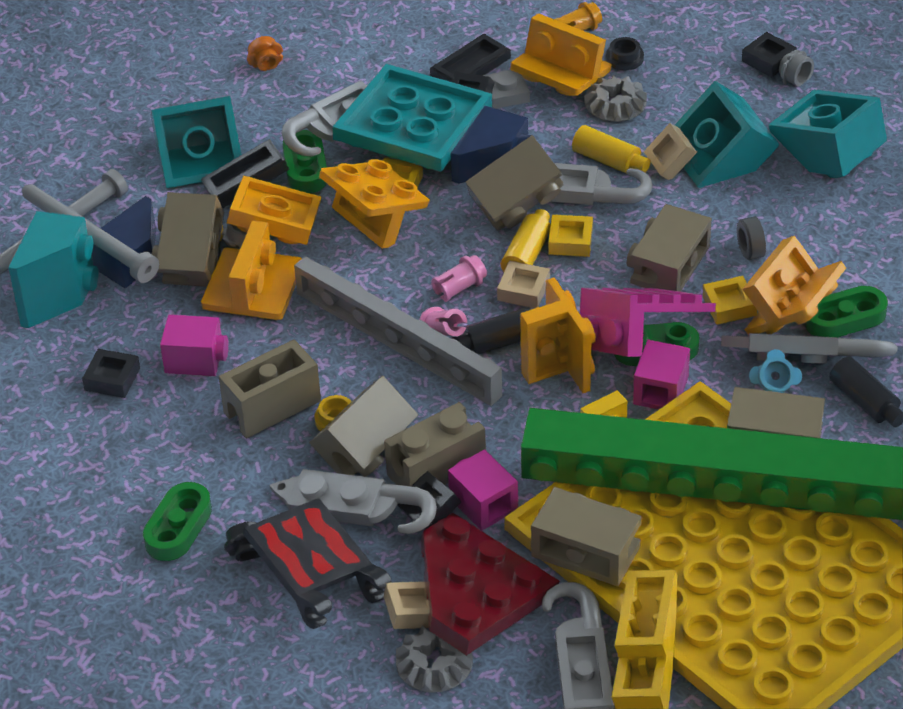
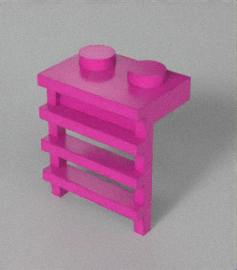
[580,288,716,357]

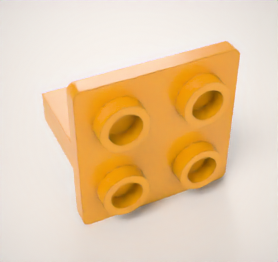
[510,13,612,96]
[319,159,430,249]
[201,221,302,320]
[742,235,846,335]
[520,277,595,393]

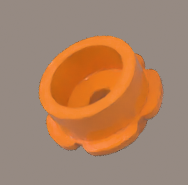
[247,36,283,71]

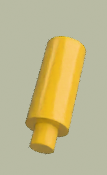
[572,125,651,174]
[500,209,551,272]

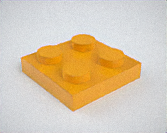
[227,175,322,245]

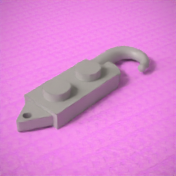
[281,80,367,157]
[550,163,653,205]
[721,333,898,363]
[270,469,437,534]
[542,582,614,709]

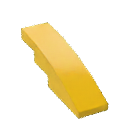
[611,569,677,709]

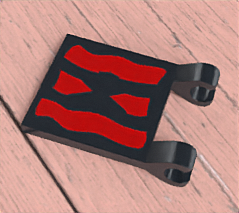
[243,498,392,629]

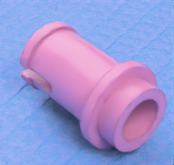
[431,255,487,302]
[419,307,467,336]

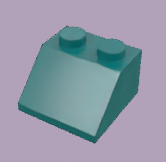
[675,81,780,188]
[769,89,887,178]
[150,96,242,189]
[8,211,99,328]

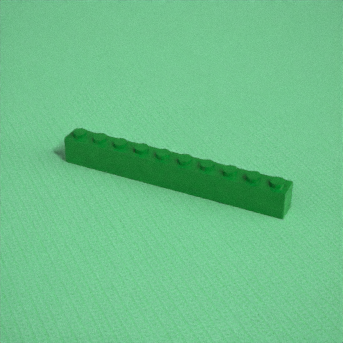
[521,407,903,520]

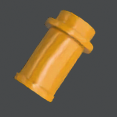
[555,2,602,31]

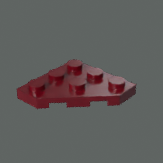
[421,513,560,656]

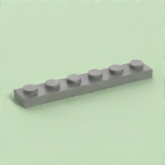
[294,256,502,406]

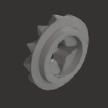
[584,74,647,122]
[396,625,473,692]

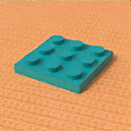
[332,64,492,172]

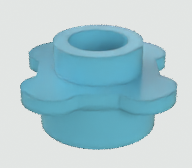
[749,349,802,393]

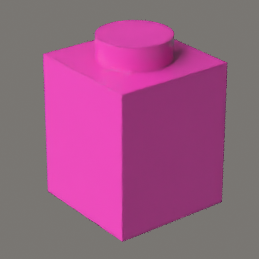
[160,315,228,376]
[633,339,690,410]
[448,449,518,531]

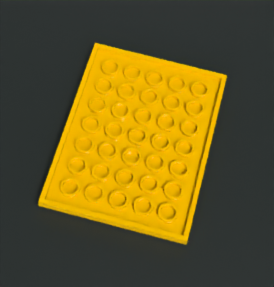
[504,381,903,709]

